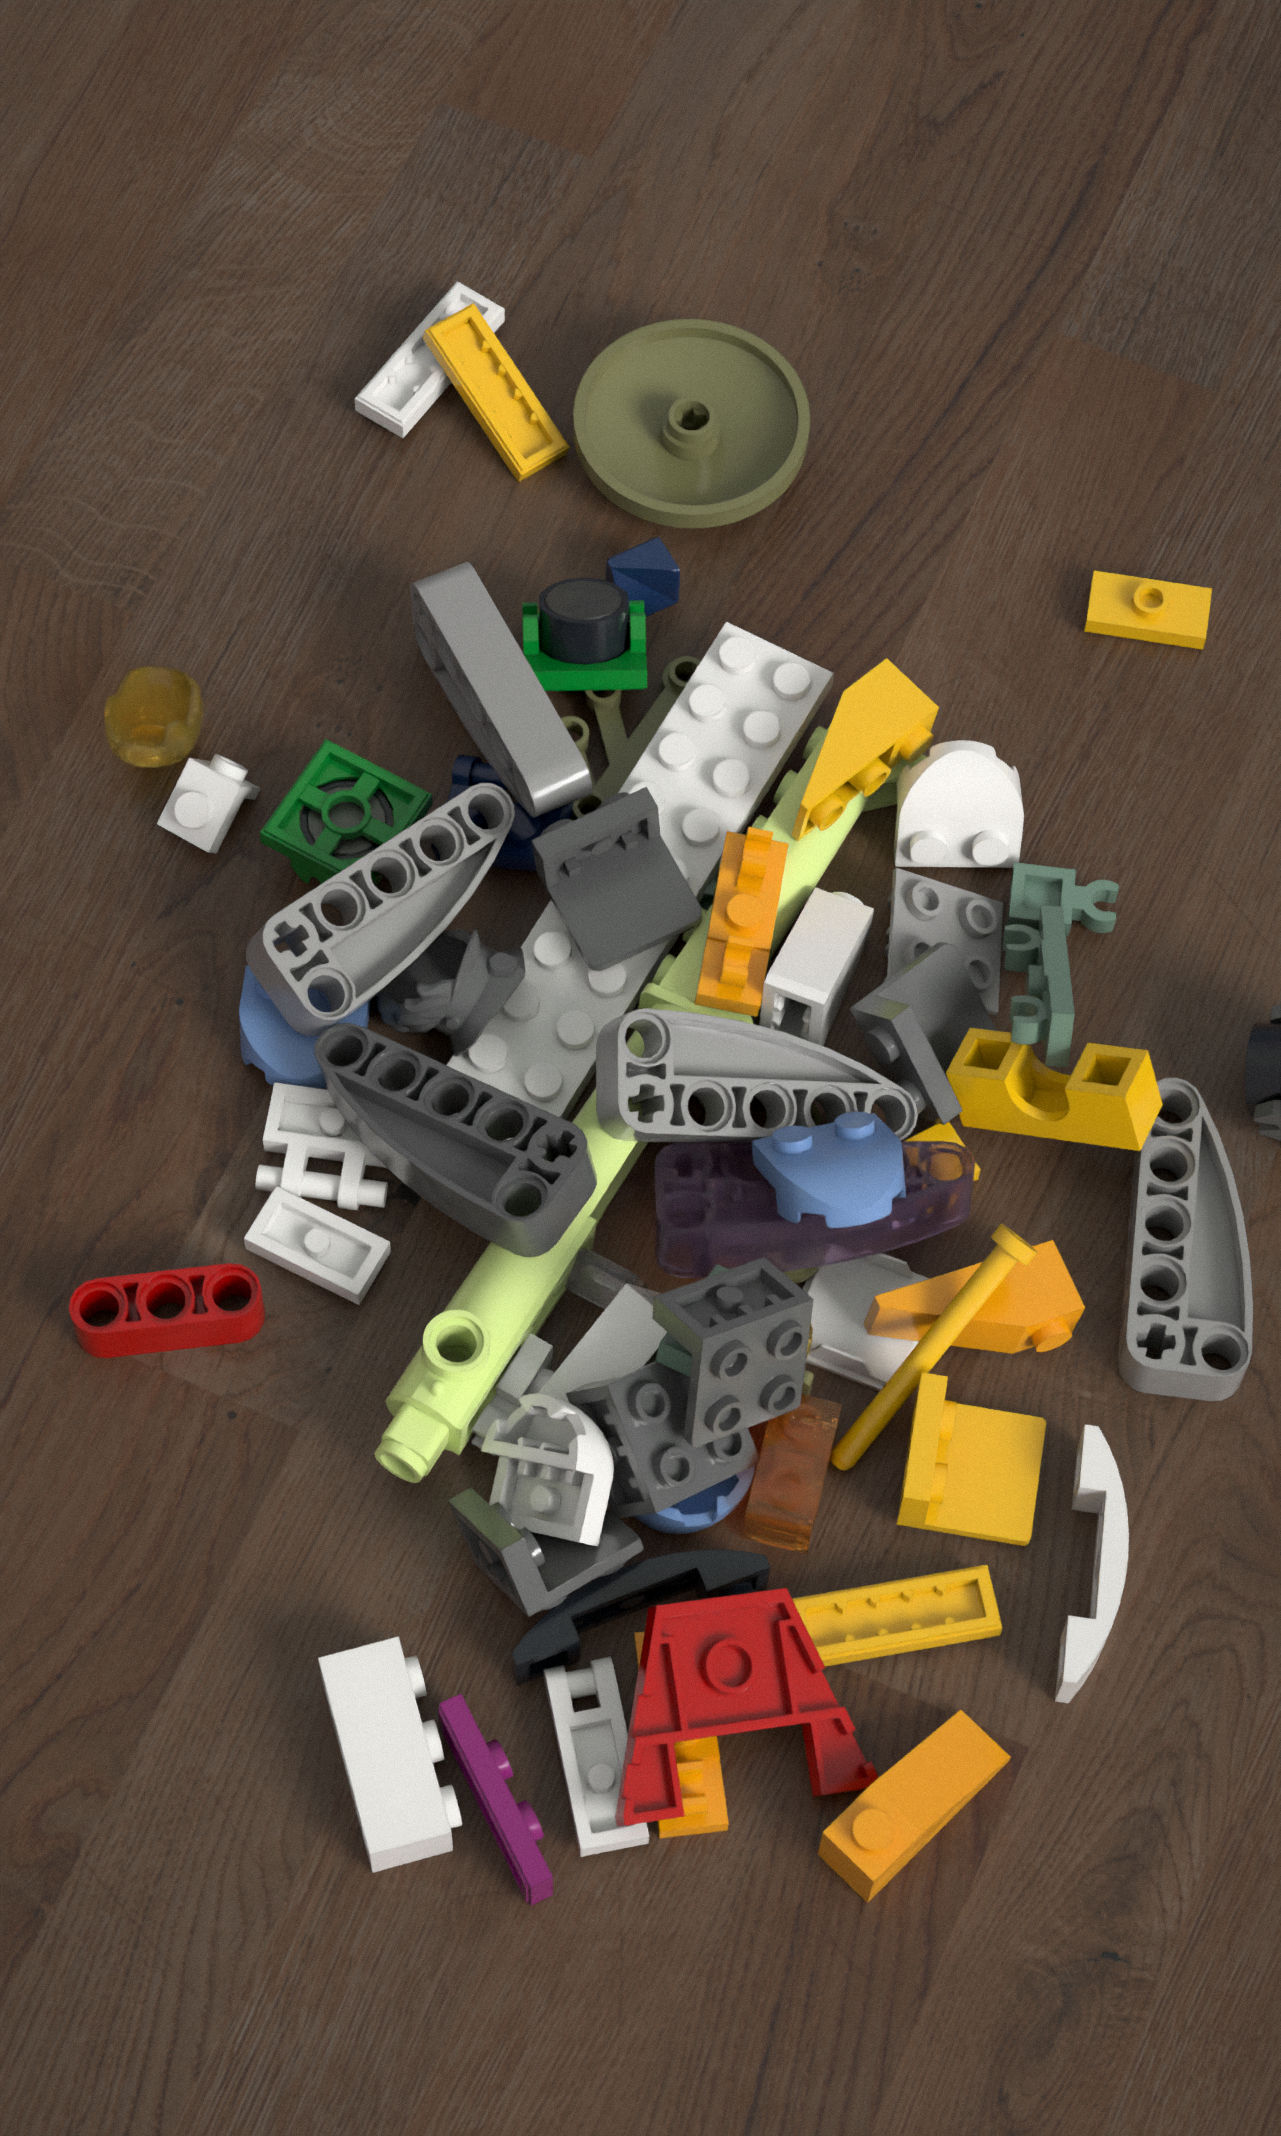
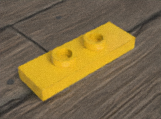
[422,303,570,482]
[792,1565,1002,1667]

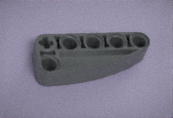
[314,1023,597,1257]

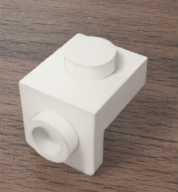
[157,754,260,853]

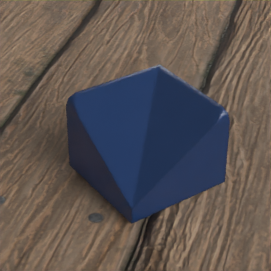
[606,537,680,617]

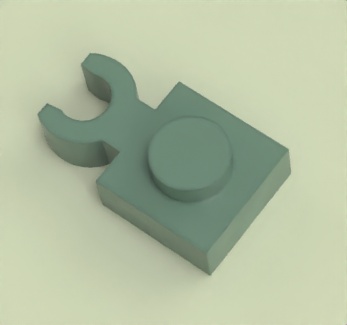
[1007,862,1119,936]

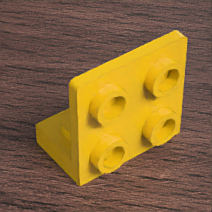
[896,1372,1046,1546]

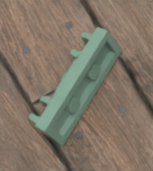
[1003,905,1075,1067]

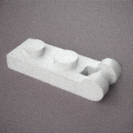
[543,1657,649,1857]

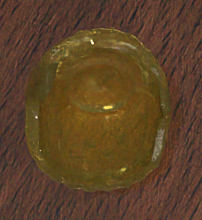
[104,665,204,768]

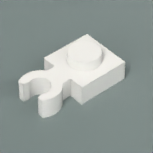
[472,1333,555,1456]

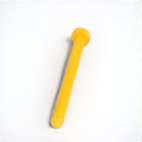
[830,1223,1038,1471]

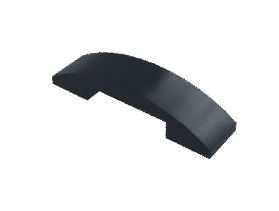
[511,1549,770,1686]

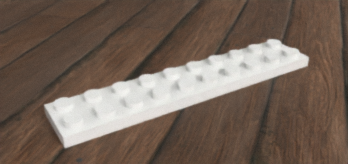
[447,622,834,1141]

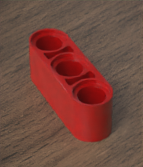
[69,1263,265,1358]

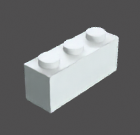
[318,1636,462,1873]

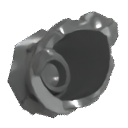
[375,928,526,1057]

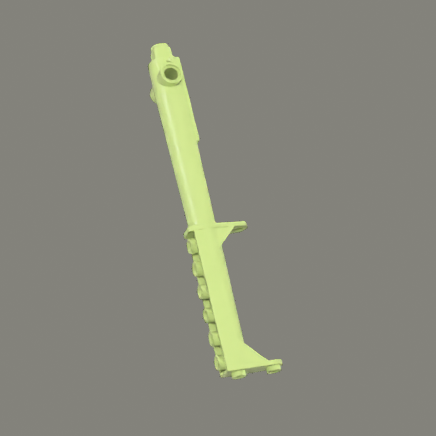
[374,724,928,1483]

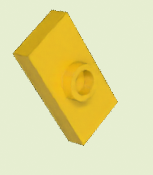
[1084,570,1212,650]

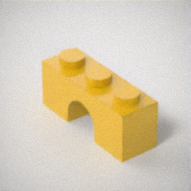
[946,1028,1163,1151]

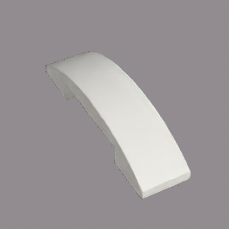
[1055,1424,1129,1703]

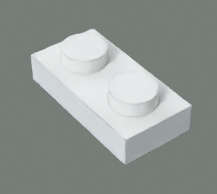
[244,1186,391,1305]

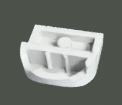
[894,740,1024,868]
[481,1393,614,1546]

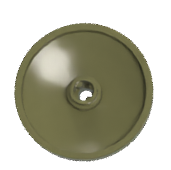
[573,319,810,529]

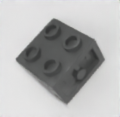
[652,1257,814,1448]
[566,1361,759,1518]
[448,1487,644,1617]

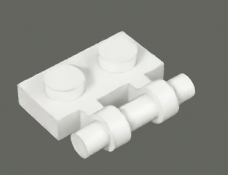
[255,1082,388,1211]

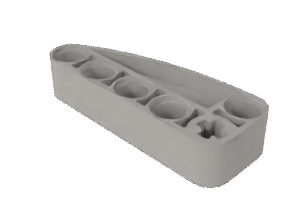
[410,561,593,818]
[246,783,515,1036]
[596,1008,918,1145]
[1118,1078,1253,1401]

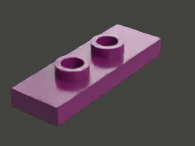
[438,1693,553,1906]

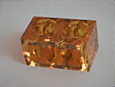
[742,1394,842,1554]

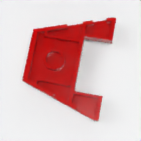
[615,1588,879,1827]

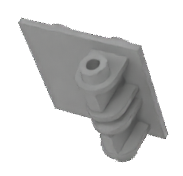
[883,868,1003,1015]

